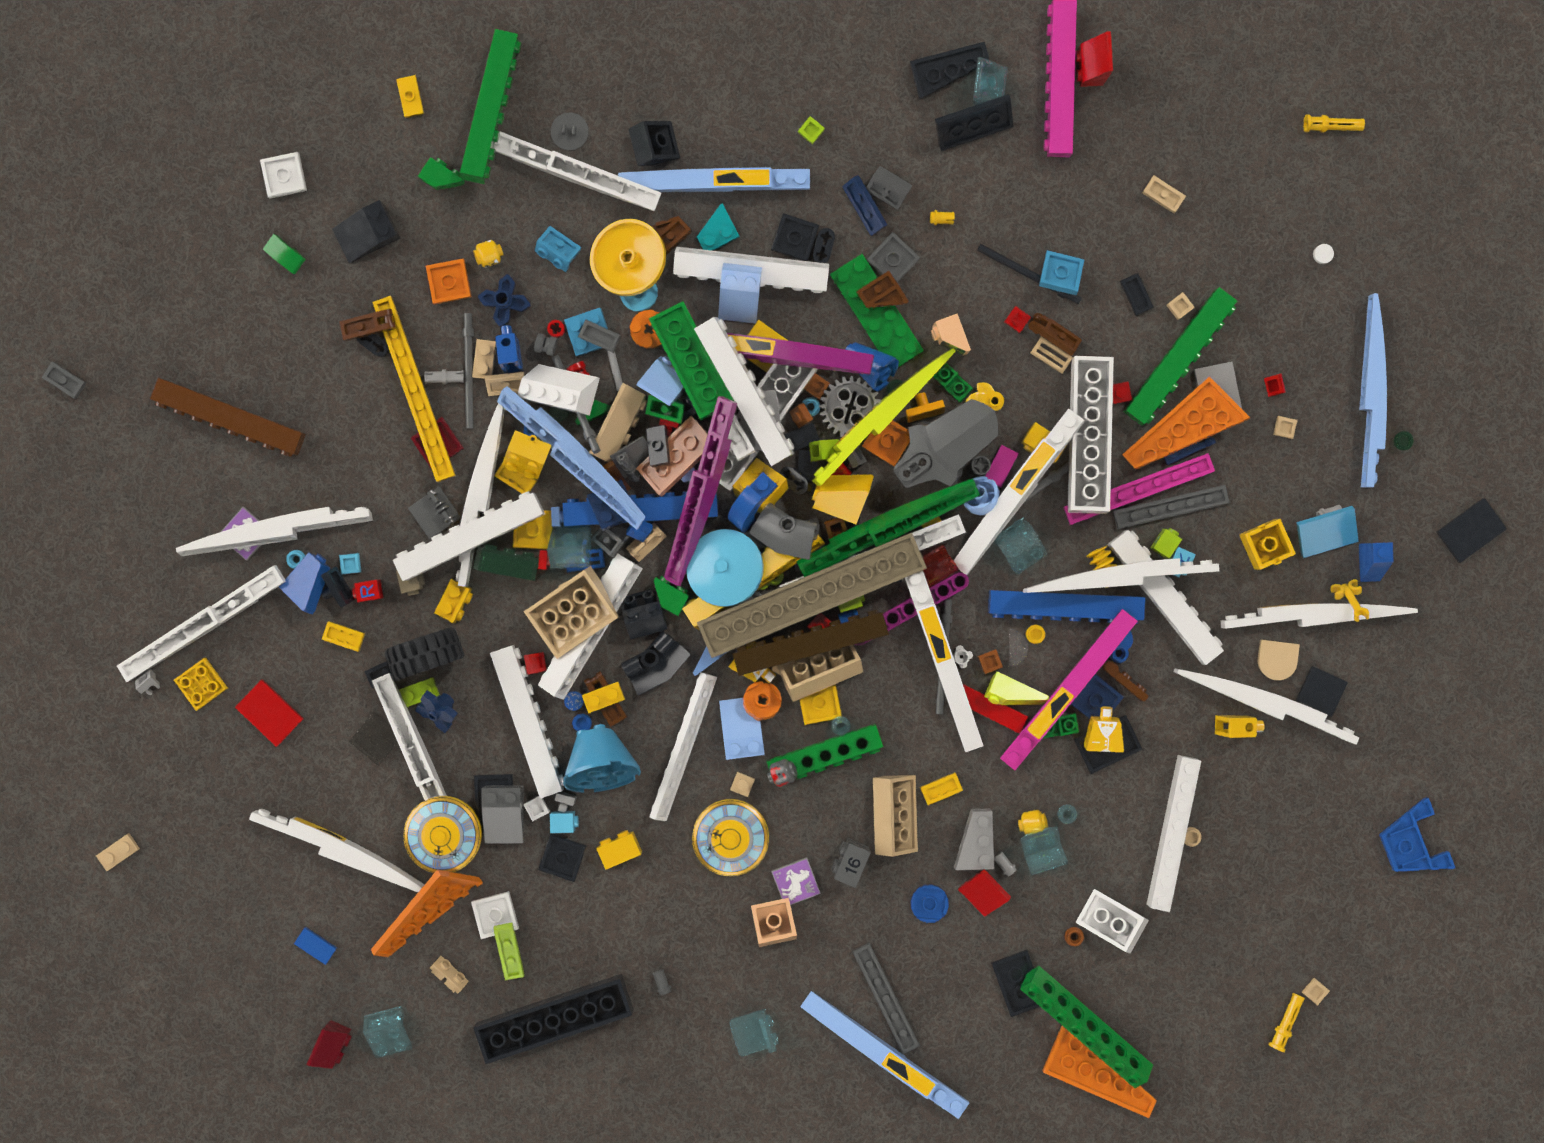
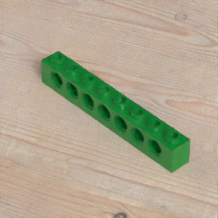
[1020,966,1153,1088]

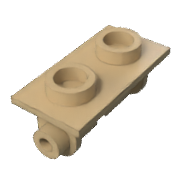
[626,523,667,562]
[430,956,469,994]

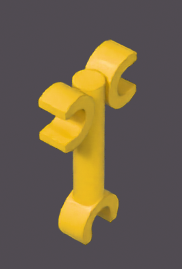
[1331,579,1369,622]

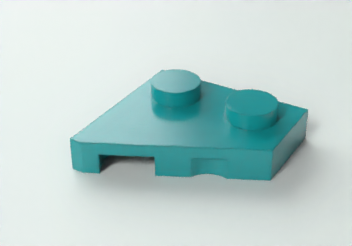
[697,203,740,251]

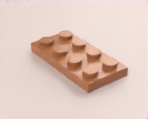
[636,415,708,497]

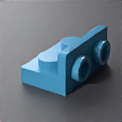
[535,226,581,272]

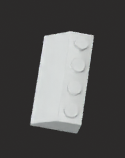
[517,364,600,416]

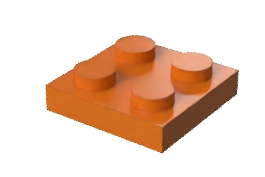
[426,259,472,305]
[862,420,910,467]

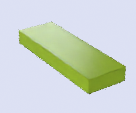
[493,922,524,981]

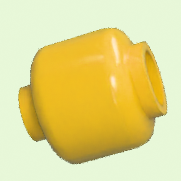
[1018,810,1048,837]

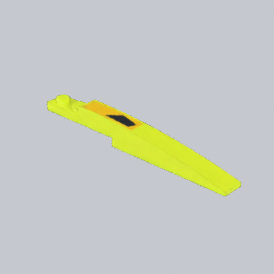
[812,348,956,486]

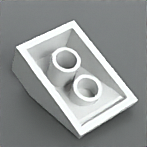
[1076,889,1149,953]

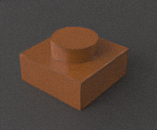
[804,373,830,400]
[789,403,813,428]
[978,649,1003,674]

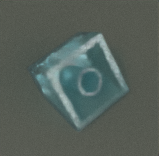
[973,57,1008,105]
[547,526,591,569]

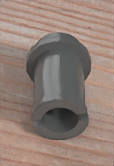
[652,969,671,995]

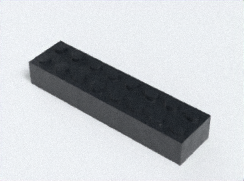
[473,974,634,1064]

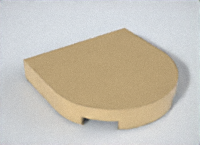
[1258,640,1300,680]

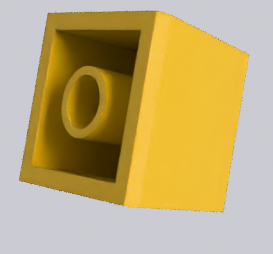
[812,474,874,524]

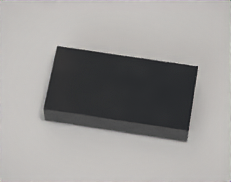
[1120,273,1154,316]

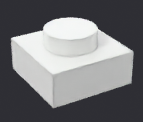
[523,796,550,821]

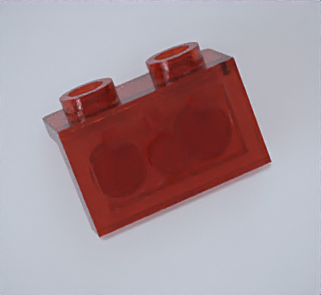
[922,545,959,588]

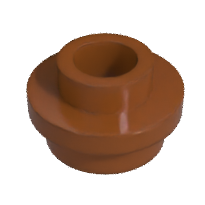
[1064,927,1084,946]

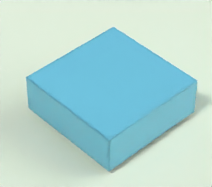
[339,553,361,574]

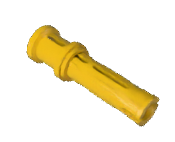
[1304,114,1365,133]
[1268,993,1305,1053]

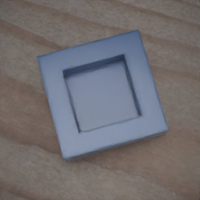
[551,507,564,527]

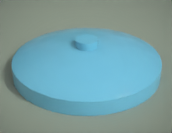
[686,529,764,607]

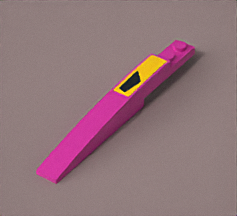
[1000,609,1138,770]

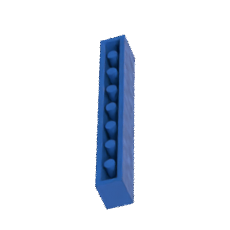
[562,492,718,527]
[988,590,1145,624]

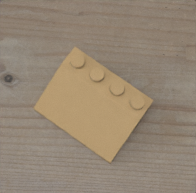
[524,566,618,659]

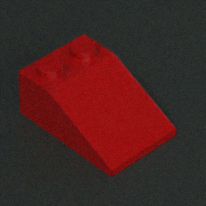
[1075,31,1113,87]

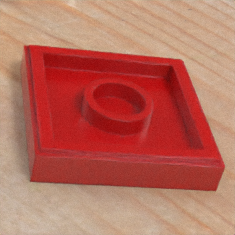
[958,869,1011,917]

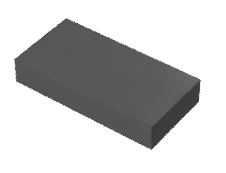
[578,319,621,353]

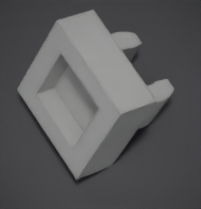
[135,669,160,695]
[555,792,577,813]

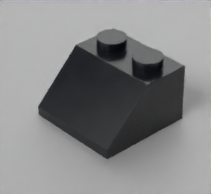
[628,121,680,166]

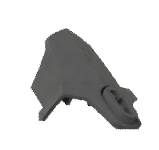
[893,399,998,488]

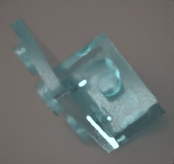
[994,518,1047,574]
[729,1009,779,1056]

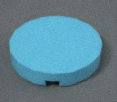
[620,284,658,312]

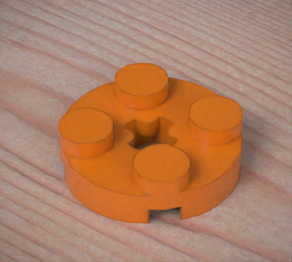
[630,310,662,348]
[743,681,782,721]

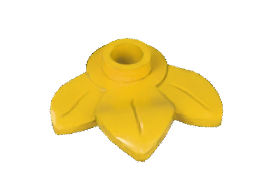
[966,382,1004,411]

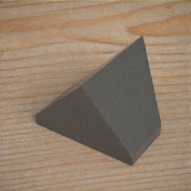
[591,527,630,557]

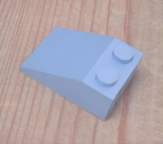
[718,263,762,324]
[636,356,685,406]
[719,698,765,760]

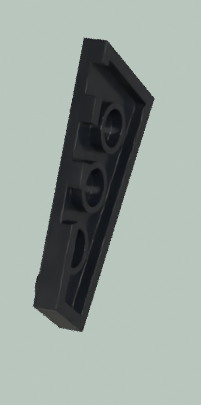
[910,41,989,100]

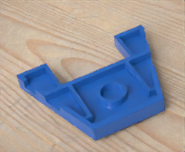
[1379,797,1455,872]

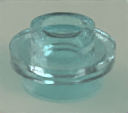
[831,716,850,735]
[1057,804,1077,824]

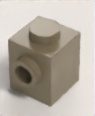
[396,571,425,596]

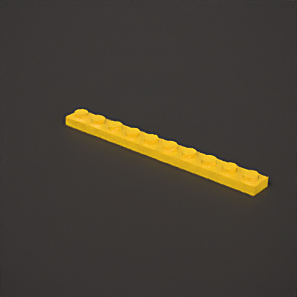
[372,296,456,482]

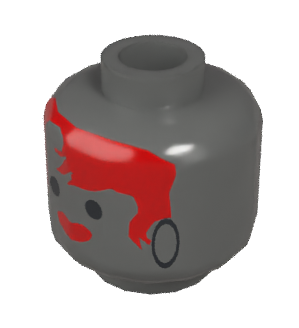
[767,759,797,787]

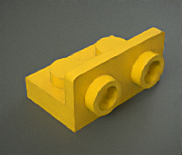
[434,579,473,624]

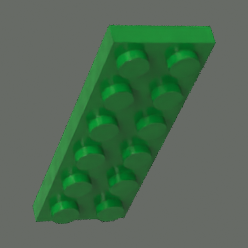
[830,254,924,367]
[649,301,735,420]

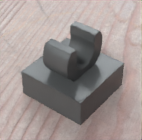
[846,445,867,468]

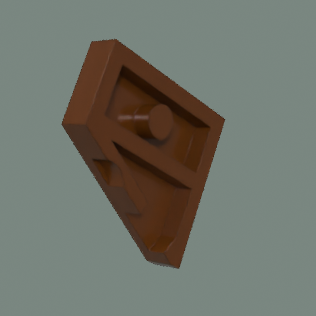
[651,216,692,255]
[856,271,909,308]

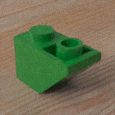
[418,157,465,190]
[654,576,690,616]

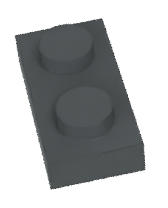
[41,362,87,399]

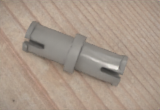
[424,369,464,385]

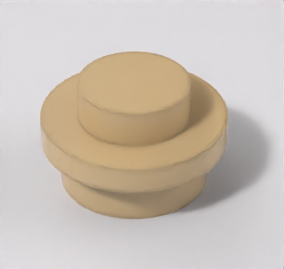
[1184,827,1201,847]

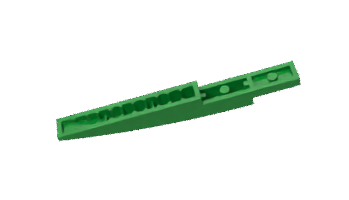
[796,479,980,577]

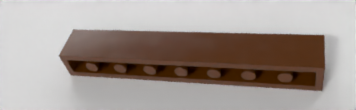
[150,378,306,457]

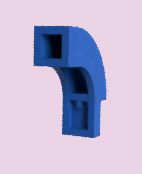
[728,472,778,534]

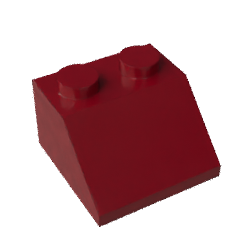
[306,1020,352,1069]

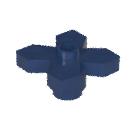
[478,274,531,327]
[415,690,458,733]

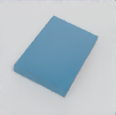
[1296,506,1359,558]

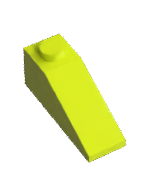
[984,672,1049,705]

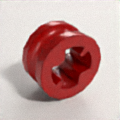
[547,320,565,338]

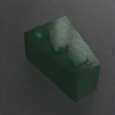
[472,544,539,581]

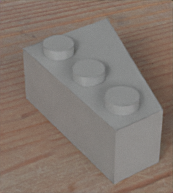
[954,808,994,870]

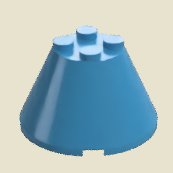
[563,724,641,792]

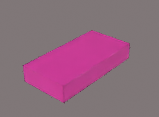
[985,445,1019,488]

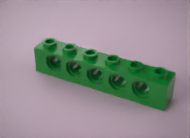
[766,724,883,779]

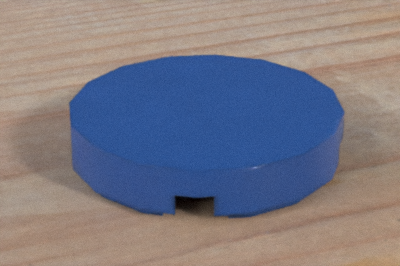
[911,884,949,923]

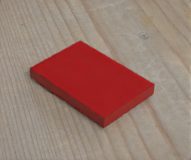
[235,679,304,747]

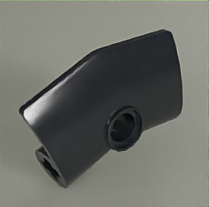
[621,631,690,695]

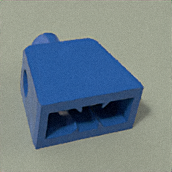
[495,325,524,374]

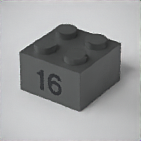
[831,838,871,888]

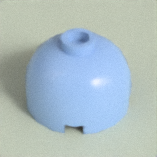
[963,476,1000,516]

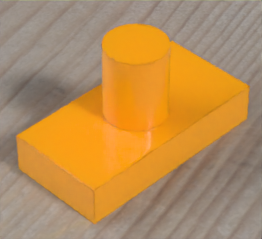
[906,392,945,423]

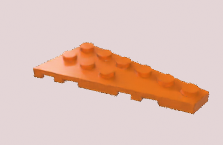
[1122,376,1250,470]
[371,870,483,957]
[1042,1026,1156,1118]

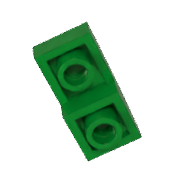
[263,234,306,274]
[933,363,973,403]
[1042,713,1079,739]

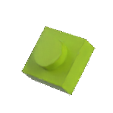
[798,116,825,145]

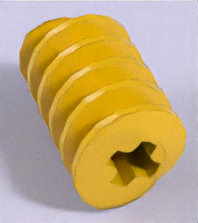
[1087,545,1117,588]

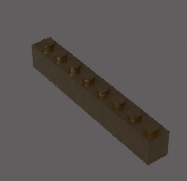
[732,609,889,676]

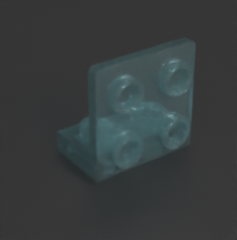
[1021,826,1068,876]
[363,1006,412,1058]

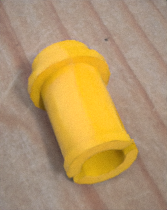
[930,210,955,226]

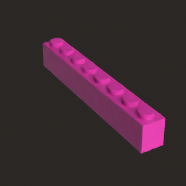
[1044,0,1077,157]

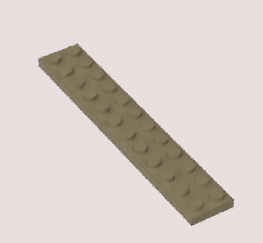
[697,533,927,658]

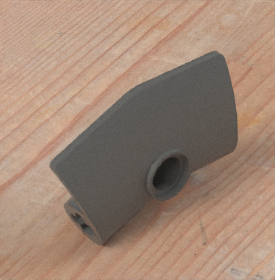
[750,503,819,560]

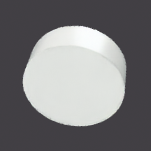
[1313,244,1334,264]

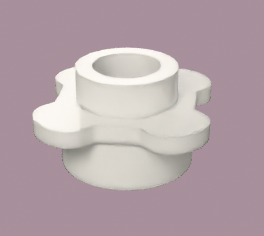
[953,645,973,668]

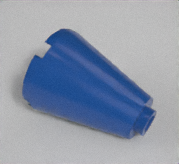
[845,342,899,391]

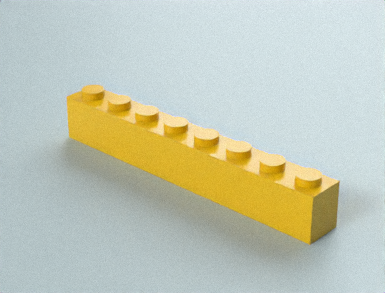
[682,534,825,630]

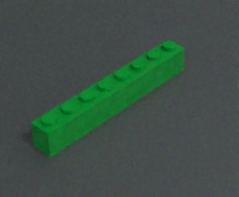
[460,29,521,185]
[1123,287,1237,426]

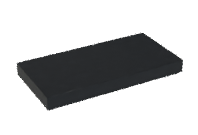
[935,94,1014,151]

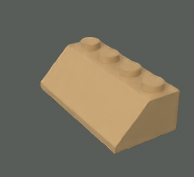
[589,383,648,462]
[777,645,863,702]
[873,775,918,857]

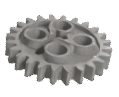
[819,376,881,438]

